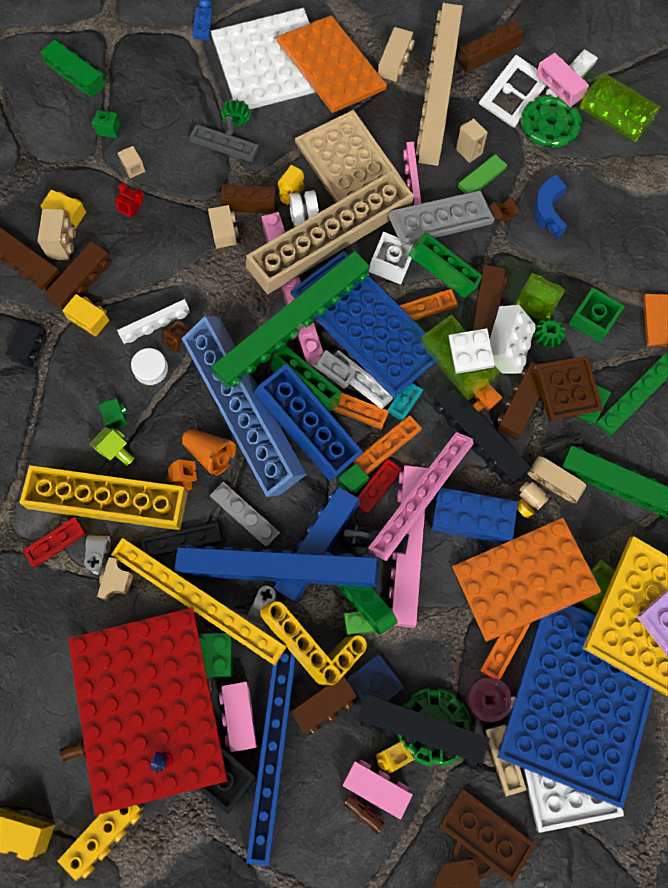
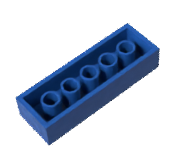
[253,363,363,481]

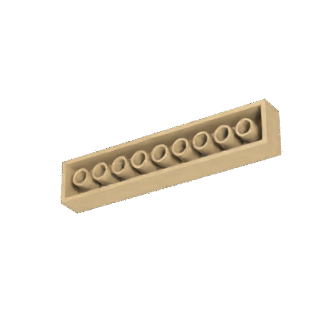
[416,3,463,166]
[246,171,414,294]

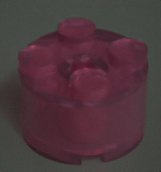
[465,678,512,722]

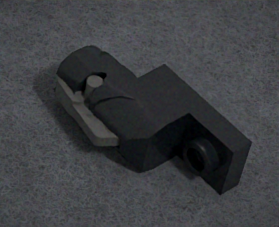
[342,525,409,555]

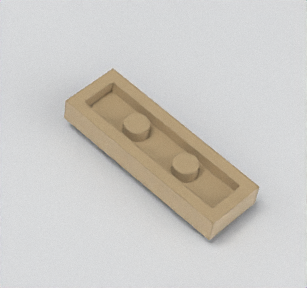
[484,724,527,796]

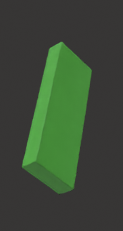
[458,154,507,194]

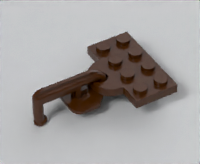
[435,789,536,888]

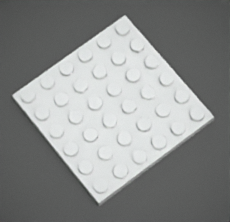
[211,8,316,109]

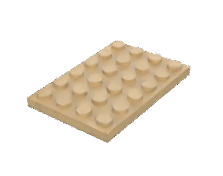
[295,110,406,203]

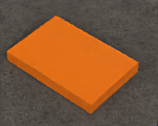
[643,294,668,347]

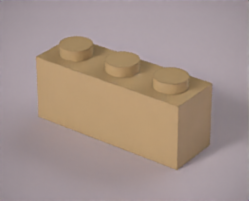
[378,27,415,82]

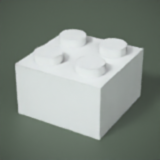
[369,232,414,285]

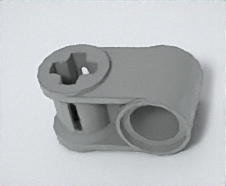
[84,535,111,575]
[247,586,277,627]

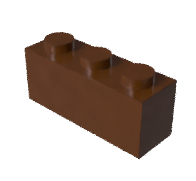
[221,184,276,214]
[291,676,357,735]

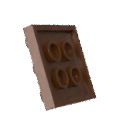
[534,356,603,422]

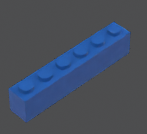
[273,487,360,603]

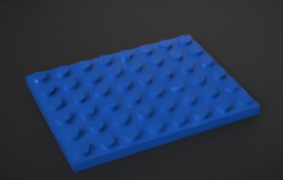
[497,606,654,809]

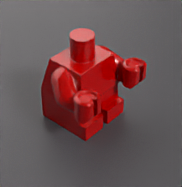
[115,182,144,218]

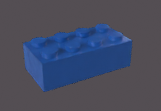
[431,488,518,544]

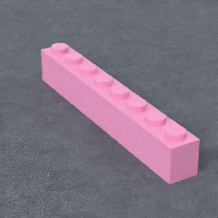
[389,466,428,628]

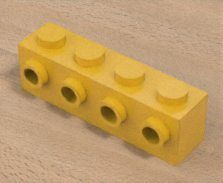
[58,804,145,881]

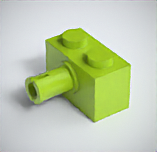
[89,427,134,466]

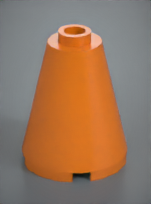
[182,429,236,476]

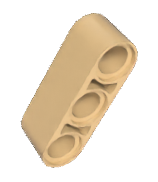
[527,456,586,503]

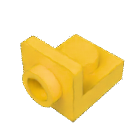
[376,741,414,774]

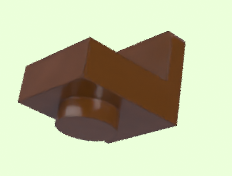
[489,197,521,222]

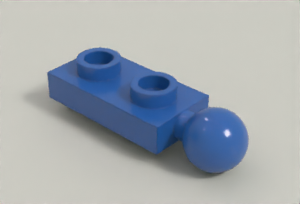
[193,0,213,40]

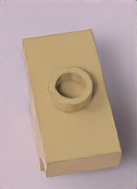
[97,557,134,601]

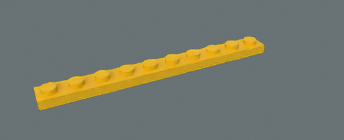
[111,538,287,665]

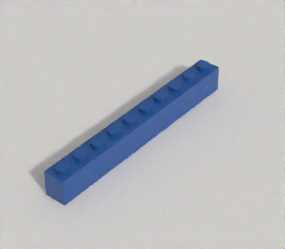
[174,545,379,587]
[246,636,299,866]

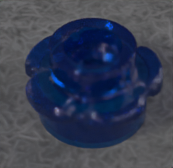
[150,751,169,774]

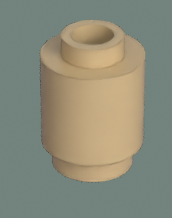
[519,481,548,510]

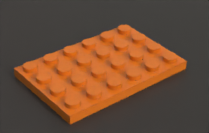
[277,15,387,113]
[452,518,601,642]

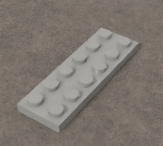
[388,191,495,246]

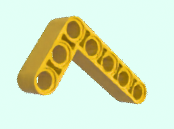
[260,601,367,685]

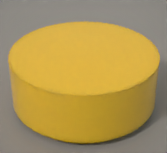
[517,499,535,518]

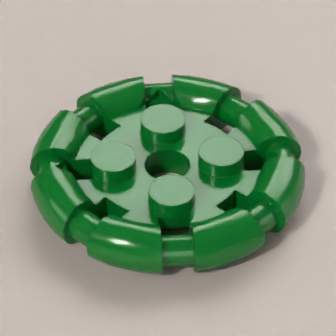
[521,95,582,148]
[397,687,472,767]

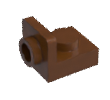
[162,320,192,352]

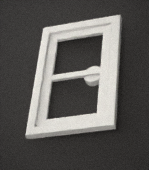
[479,55,546,128]

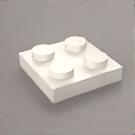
[448,328,495,374]

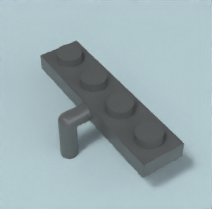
[189,116,259,163]

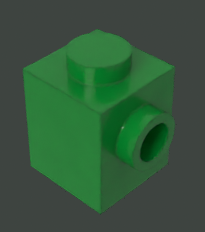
[92,110,121,138]
[98,398,128,429]
[338,464,369,495]

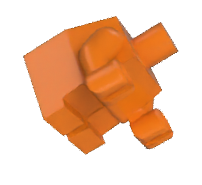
[166,459,197,491]

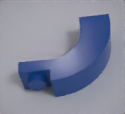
[534,175,567,239]

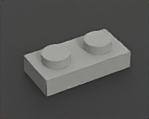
[314,350,356,388]

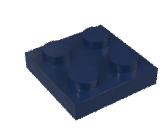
[346,654,405,702]

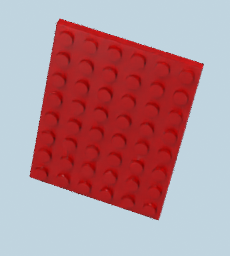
[68,608,228,816]

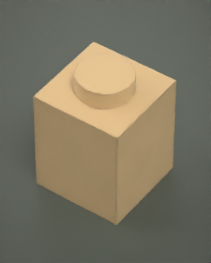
[118,146,145,178]

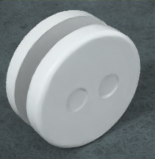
[131,348,168,385]

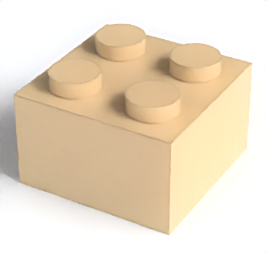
[37,209,76,260]

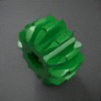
[221,98,250,128]
[533,317,565,349]

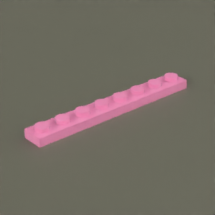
[368,432,474,561]

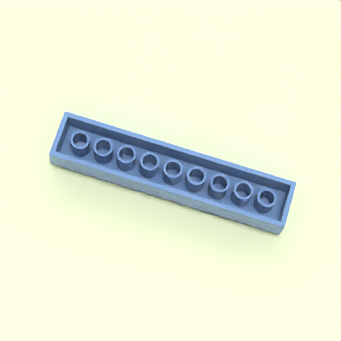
[182,316,307,497]

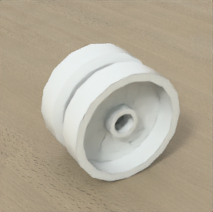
[289,190,319,227]

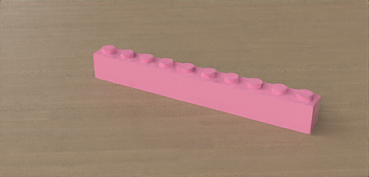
[261,212,329,379]

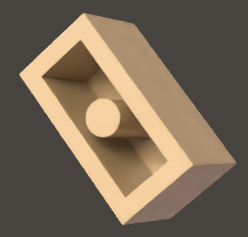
[456,119,488,163]
[208,205,239,249]

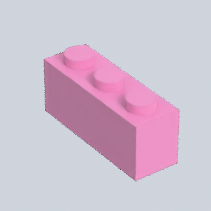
[536,53,589,107]
[219,682,258,752]
[342,759,412,820]

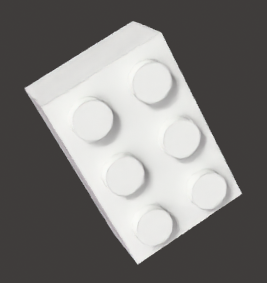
[490,305,535,374]

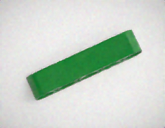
[337,553,397,635]

